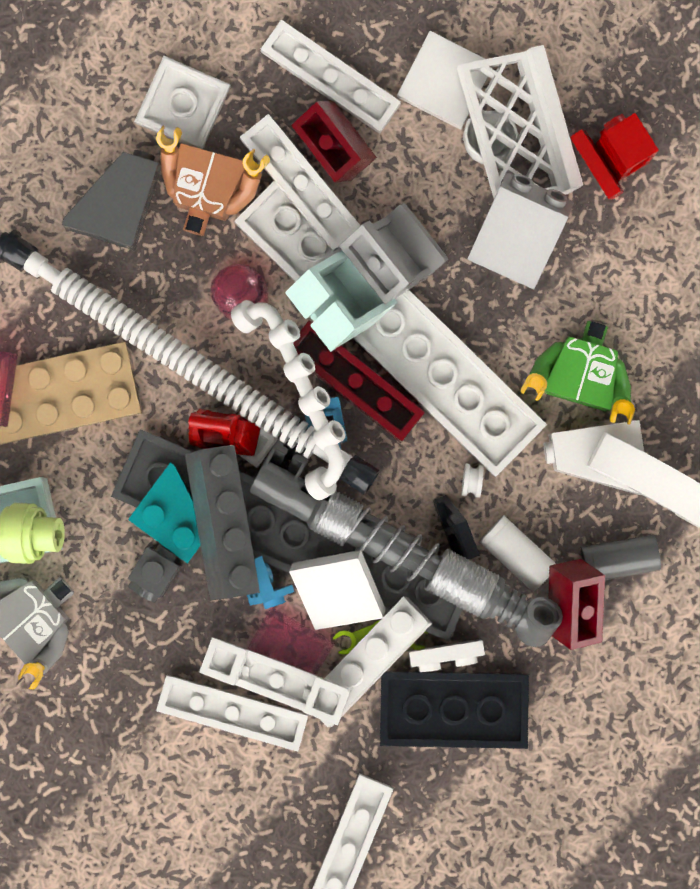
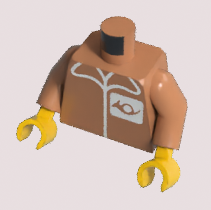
[156,125,270,236]

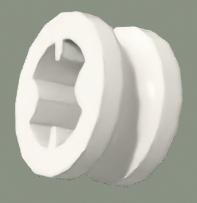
[461,463,484,498]

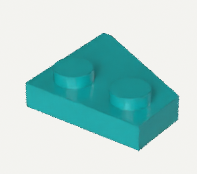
[128,462,201,564]

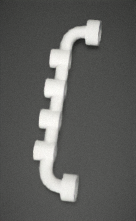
[231,300,345,500]

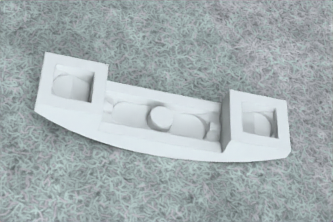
[587,433,700,528]
[199,637,351,725]

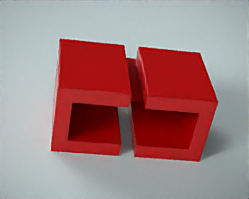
[596,113,659,182]

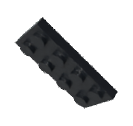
[380,671,529,749]

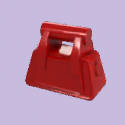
[188,408,261,456]

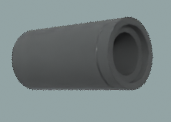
[581,534,661,580]

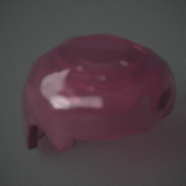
[210,264,268,320]

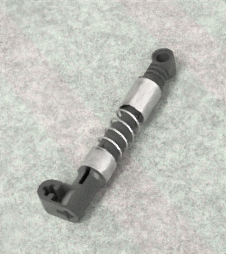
[250,437,563,647]

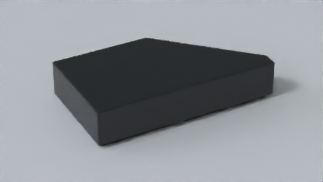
[433,495,480,560]

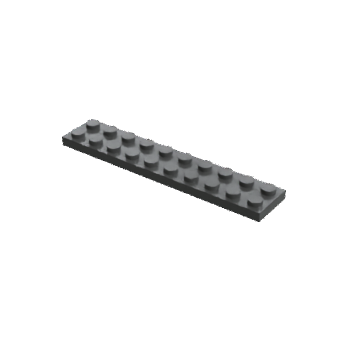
[111,429,463,641]

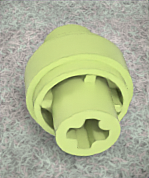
[0,503,65,564]

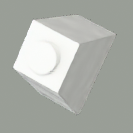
[543,420,644,495]

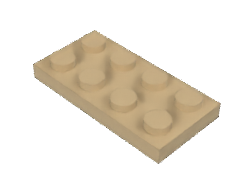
[0,342,142,445]

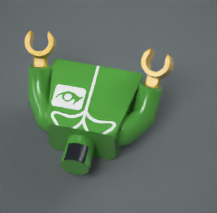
[520,321,635,425]

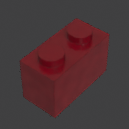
[291,101,377,183]
[548,559,605,650]

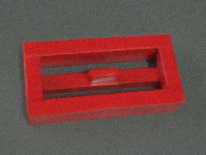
[570,129,625,200]

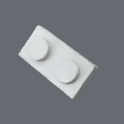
[408,639,485,672]

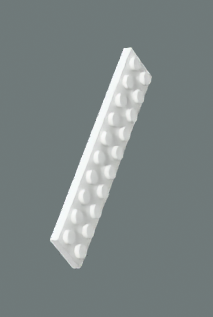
[234,181,547,477]

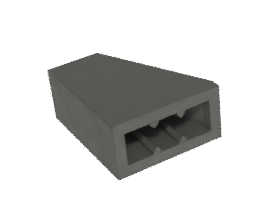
[62,150,161,251]

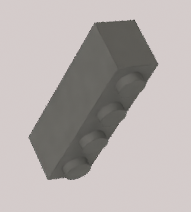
[185,445,260,601]

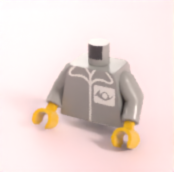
[0,577,74,689]

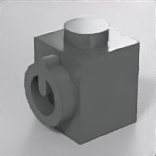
[128,545,182,603]

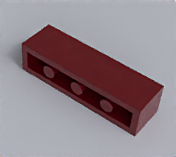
[293,320,425,443]

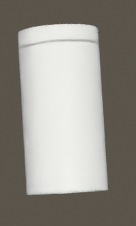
[479,515,556,592]

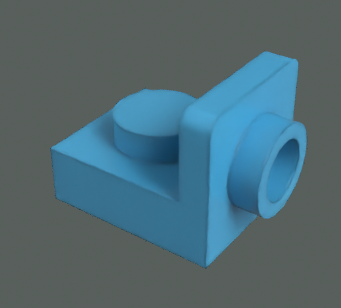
[247,556,295,609]

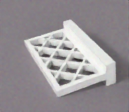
[457,45,583,198]

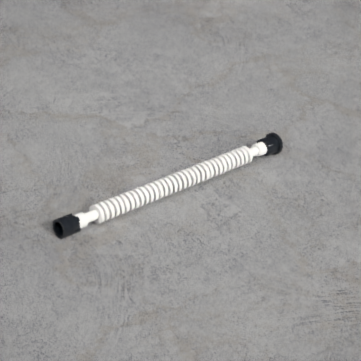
[0,230,380,495]

